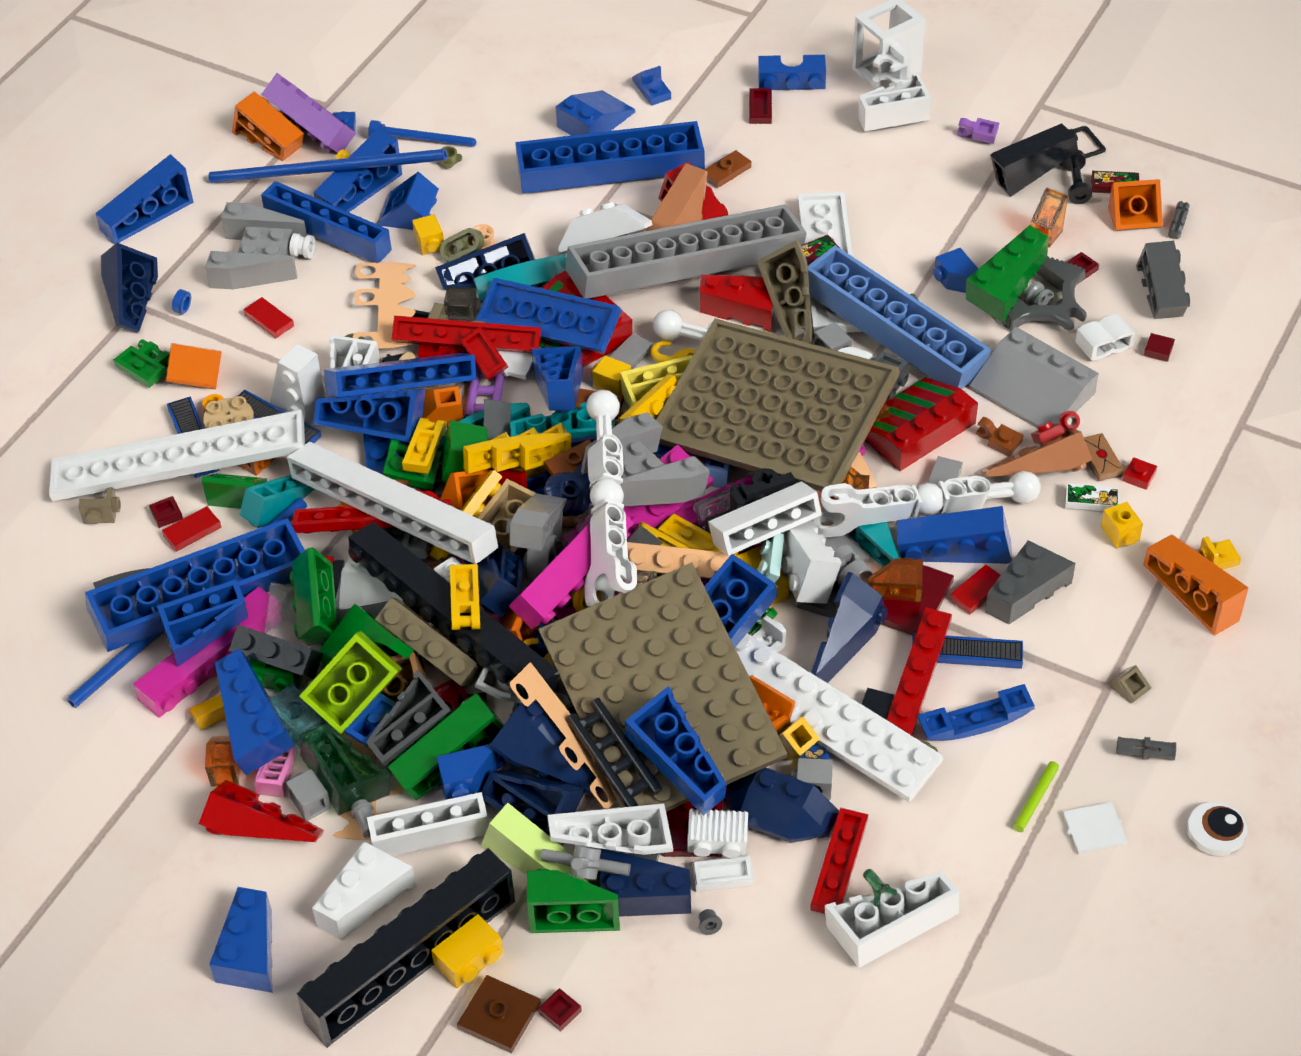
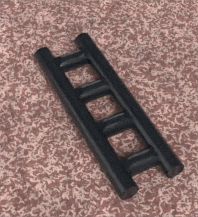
[566,698,663,807]

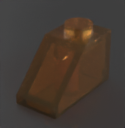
[1030,188,1068,248]
[867,558,923,602]
[205,735,240,787]

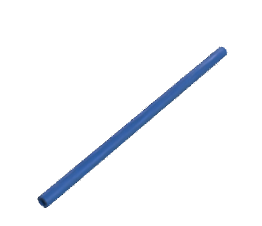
[67,497,307,708]

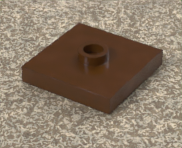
[457,975,541,1054]

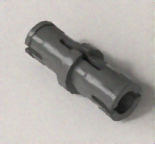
[1116,736,1176,760]

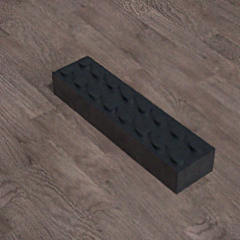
[296,848,515,1048]

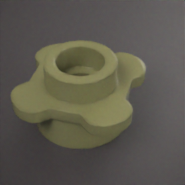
[436,146,462,168]

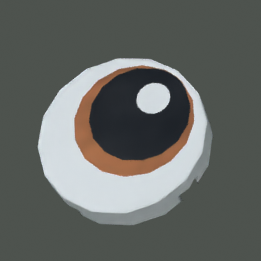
[1187,802,1247,856]

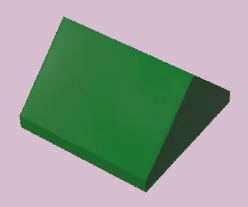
[441,420,489,482]
[202,473,267,509]

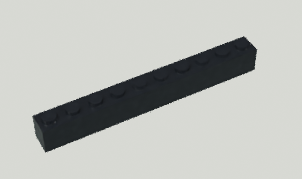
[348,521,559,698]

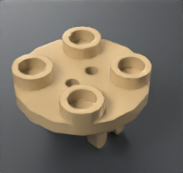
[203,396,254,428]

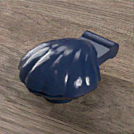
[544,461,591,516]

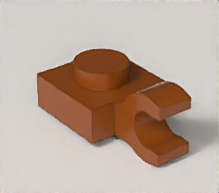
[976,417,1024,457]

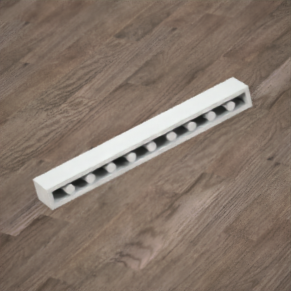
[287,442,498,564]

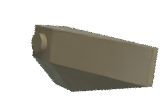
[757,240,813,343]

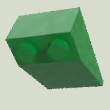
[527,869,620,933]

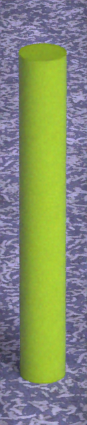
[1013,761,1059,832]

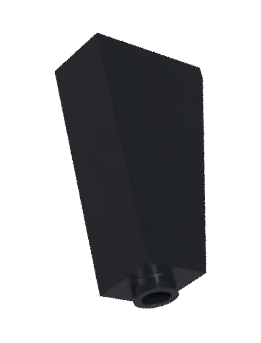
[990,123,1079,197]

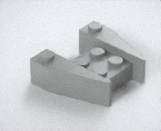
[205,202,307,289]
[581,412,710,506]
[506,493,567,592]

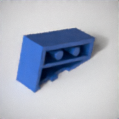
[157,579,248,666]

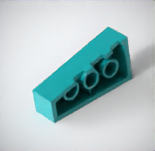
[510,402,614,439]

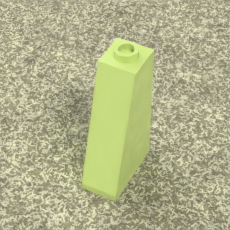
[481,803,589,883]

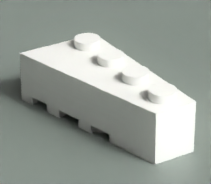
[781,520,842,603]
[825,871,960,968]

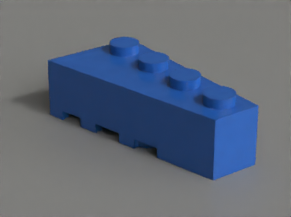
[625,686,726,816]

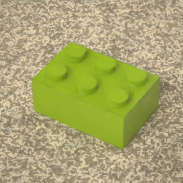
[299,631,402,734]

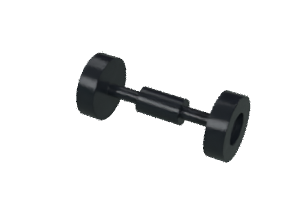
[1062,150,1092,204]

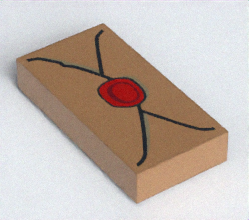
[1084,433,1124,481]

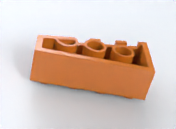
[1143,534,1249,636]

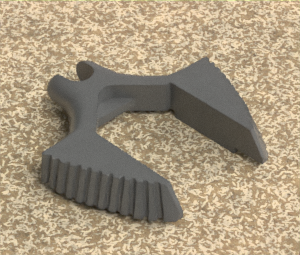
[1000,256,1087,331]

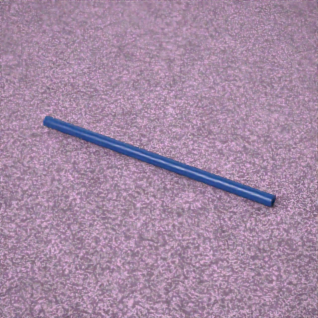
[209,149,448,183]

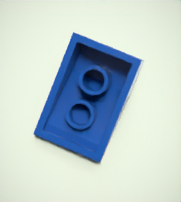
[556,90,635,135]

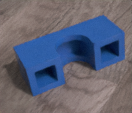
[758,55,826,90]

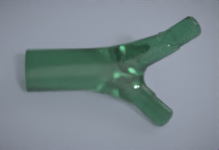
[863,869,897,906]

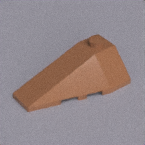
[981,429,1092,477]

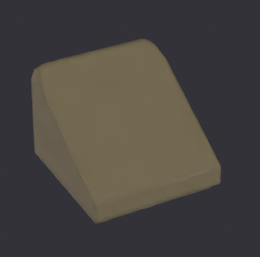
[1108,665,1152,703]

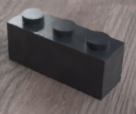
[229,625,323,679]

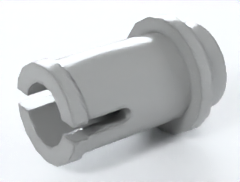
[351,799,374,838]

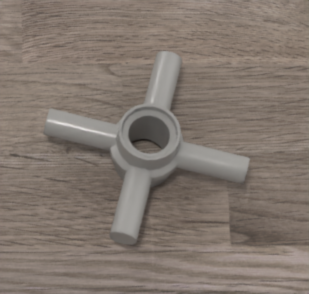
[541,845,631,880]

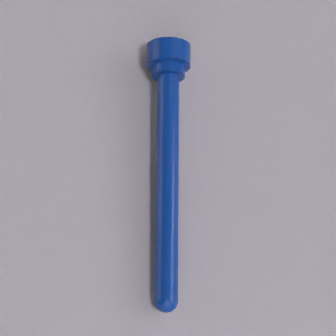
[368,120,477,147]

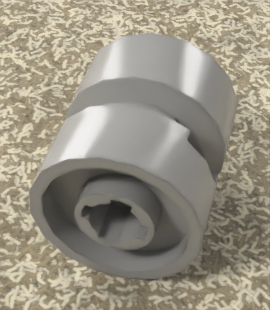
[833,545,875,587]

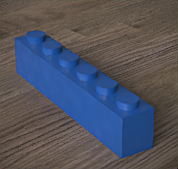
[261,181,392,263]
[324,353,477,397]

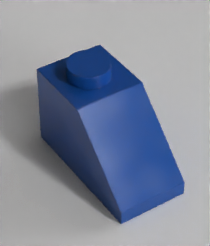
[933,248,978,293]

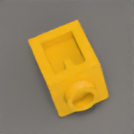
[1198,536,1241,569]

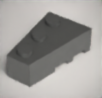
[1136,240,1190,319]
[985,540,1076,624]
[366,670,452,773]

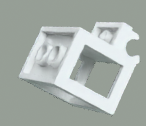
[852,0,926,89]

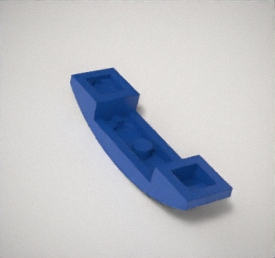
[918,684,1035,741]

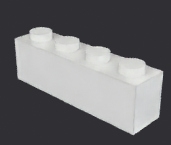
[708,481,822,556]
[367,792,489,856]

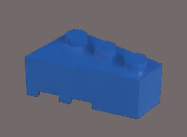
[209,887,273,993]

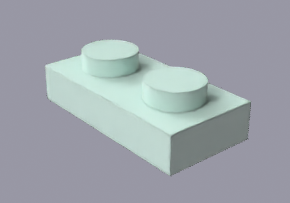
[757,533,784,583]

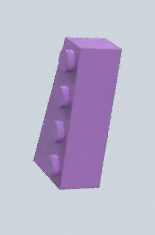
[261,73,356,153]

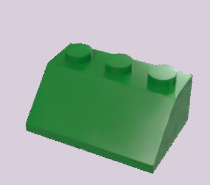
[290,547,338,646]

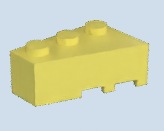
[620,355,693,409]

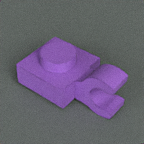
[957,118,1000,144]

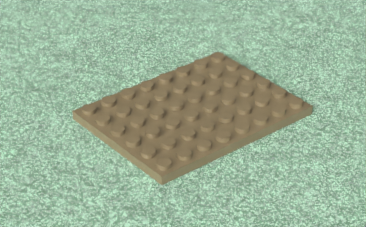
[656,318,900,492]
[539,562,788,812]

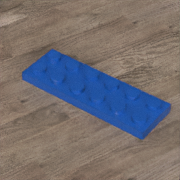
[476,278,622,354]

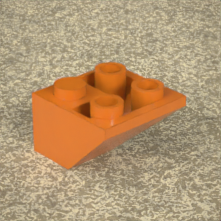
[422,385,464,427]

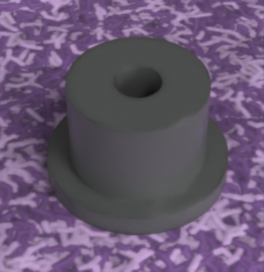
[698,909,722,935]

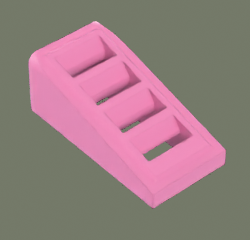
[254,747,298,797]

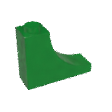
[319,603,414,670]

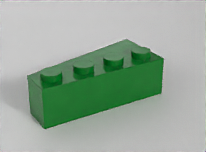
[966,225,1049,323]
[388,693,505,800]

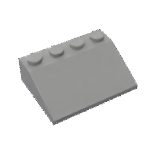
[969,327,1099,428]

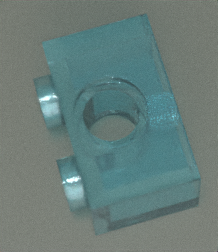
[271,684,330,752]

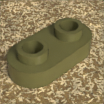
[440,228,484,262]

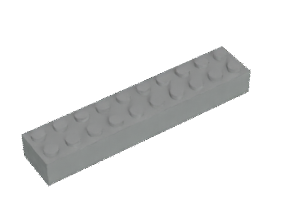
[565,204,807,299]

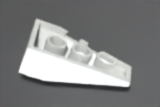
[339,558,403,610]
[547,804,673,855]

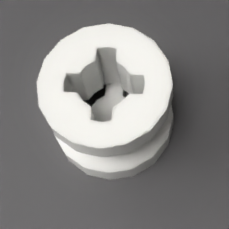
[289,233,315,259]

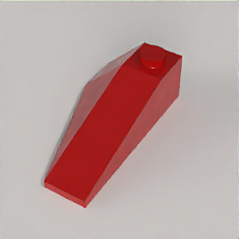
[198,780,324,842]

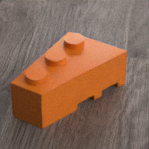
[232,91,304,161]

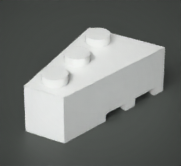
[858,72,931,131]
[330,335,381,369]
[270,344,325,424]
[312,842,416,939]

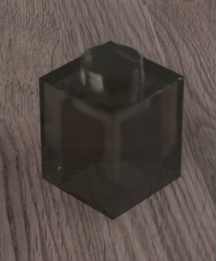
[444,287,481,322]

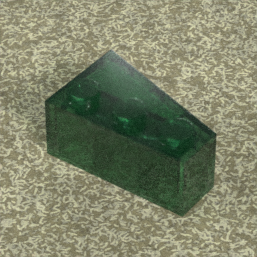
[300,724,391,815]

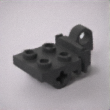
[705,468,795,534]

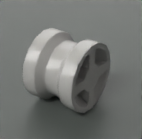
[1023,281,1054,305]

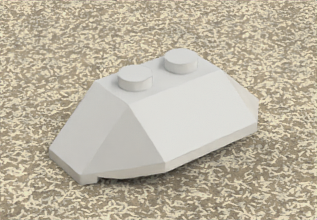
[558,201,653,253]

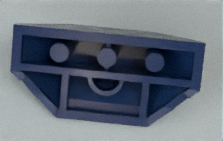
[724,767,839,843]

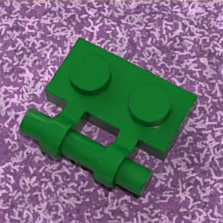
[113,339,169,388]

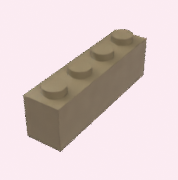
[375,597,483,687]

